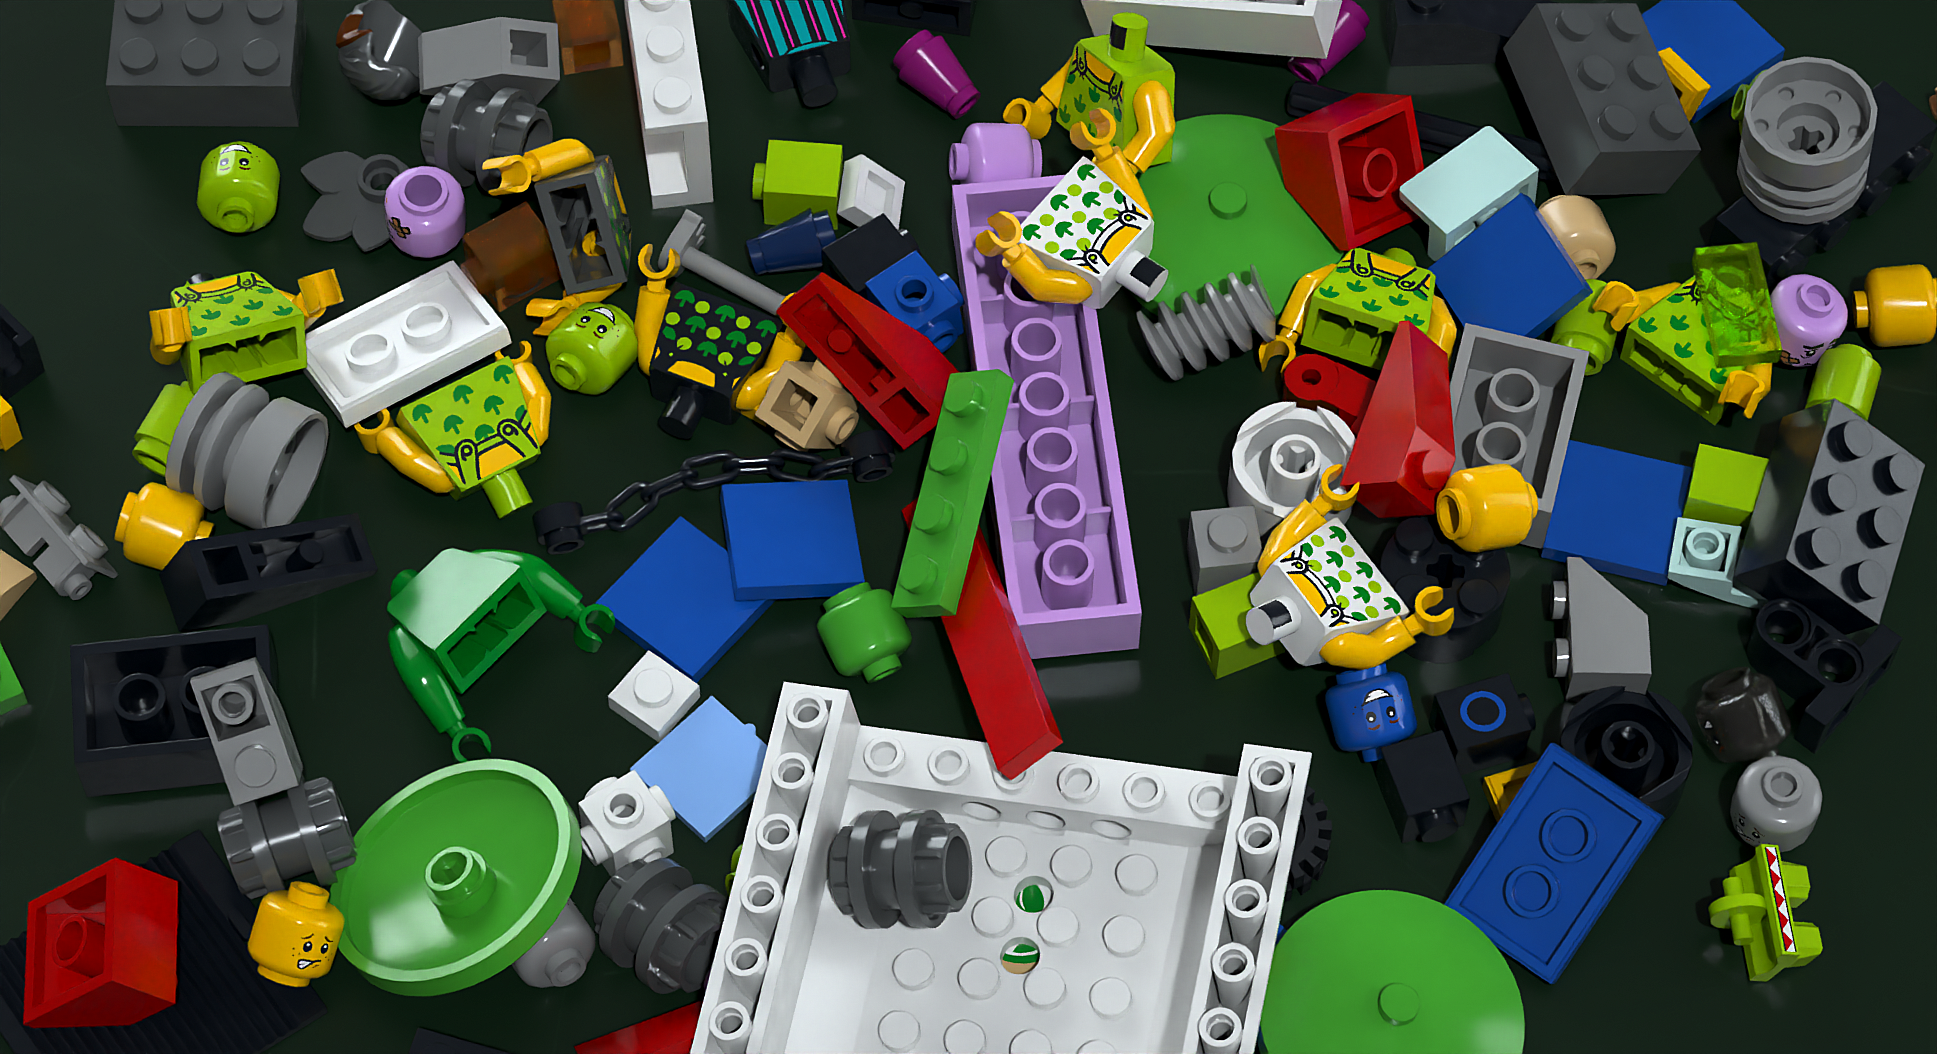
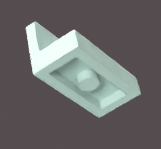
[1399,126,1539,262]

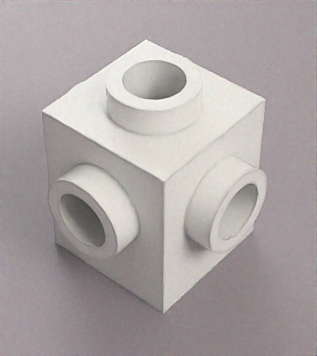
[578,769,676,877]

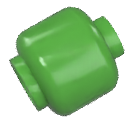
[817,582,912,683]

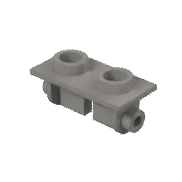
[0,475,118,600]

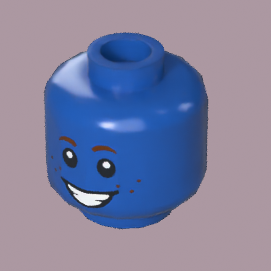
[1325,662,1417,762]

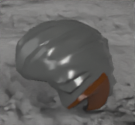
[336,0,422,101]

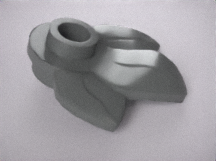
[301,151,409,252]

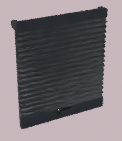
[0,829,327,1054]

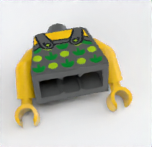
[482,139,633,336]

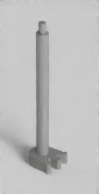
[658,209,785,319]

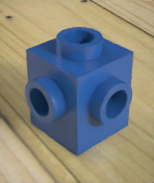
[865,250,965,353]

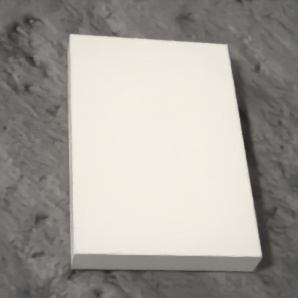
[302,260,512,428]

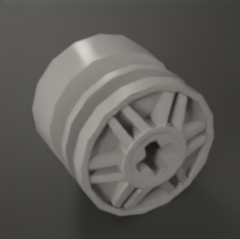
[1737,56,1878,225]
[165,371,329,530]

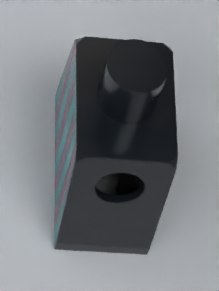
[727,0,851,107]

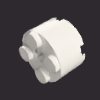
[1227,402,1356,545]

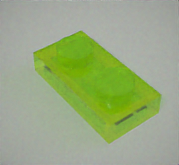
[1692,242,1782,368]

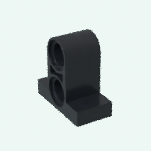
[1746,598,1903,754]

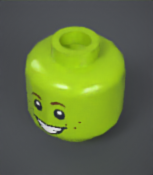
[197,141,280,233]
[545,302,638,395]

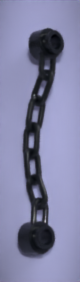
[532,430,896,554]

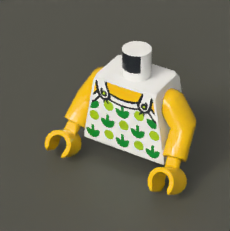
[975,108,1168,309]
[1246,464,1454,670]

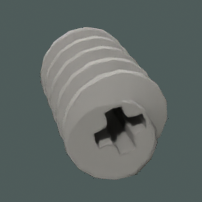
[1136,264,1276,381]

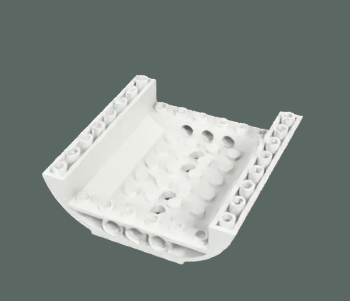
[690,682,1312,1054]

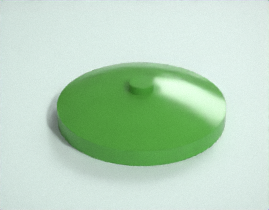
[1124,114,1345,333]
[329,759,582,997]
[1257,890,1525,1054]

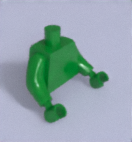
[386,548,615,764]

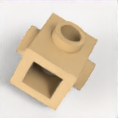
[755,358,860,452]

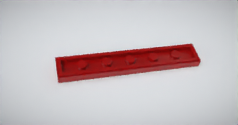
[902,497,1063,780]

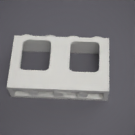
[624,0,714,209]

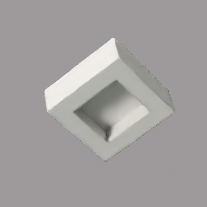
[837,154,905,230]
[608,650,700,742]

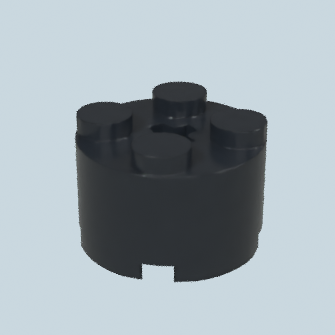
[1379,514,1510,663]
[1559,686,1693,826]

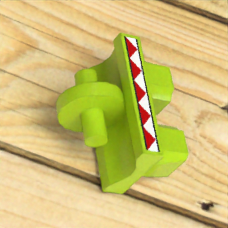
[1708,844,1823,982]

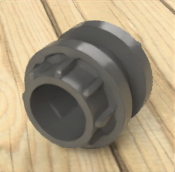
[420,79,553,196]
[217,774,358,899]
[829,809,972,929]
[593,858,728,994]

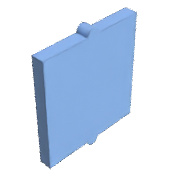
[630,696,768,843]

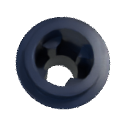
[746,208,837,275]

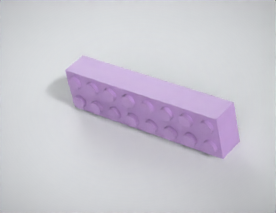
[952,175,1142,659]

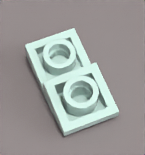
[1668,517,1769,610]

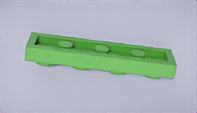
[891,369,1014,618]

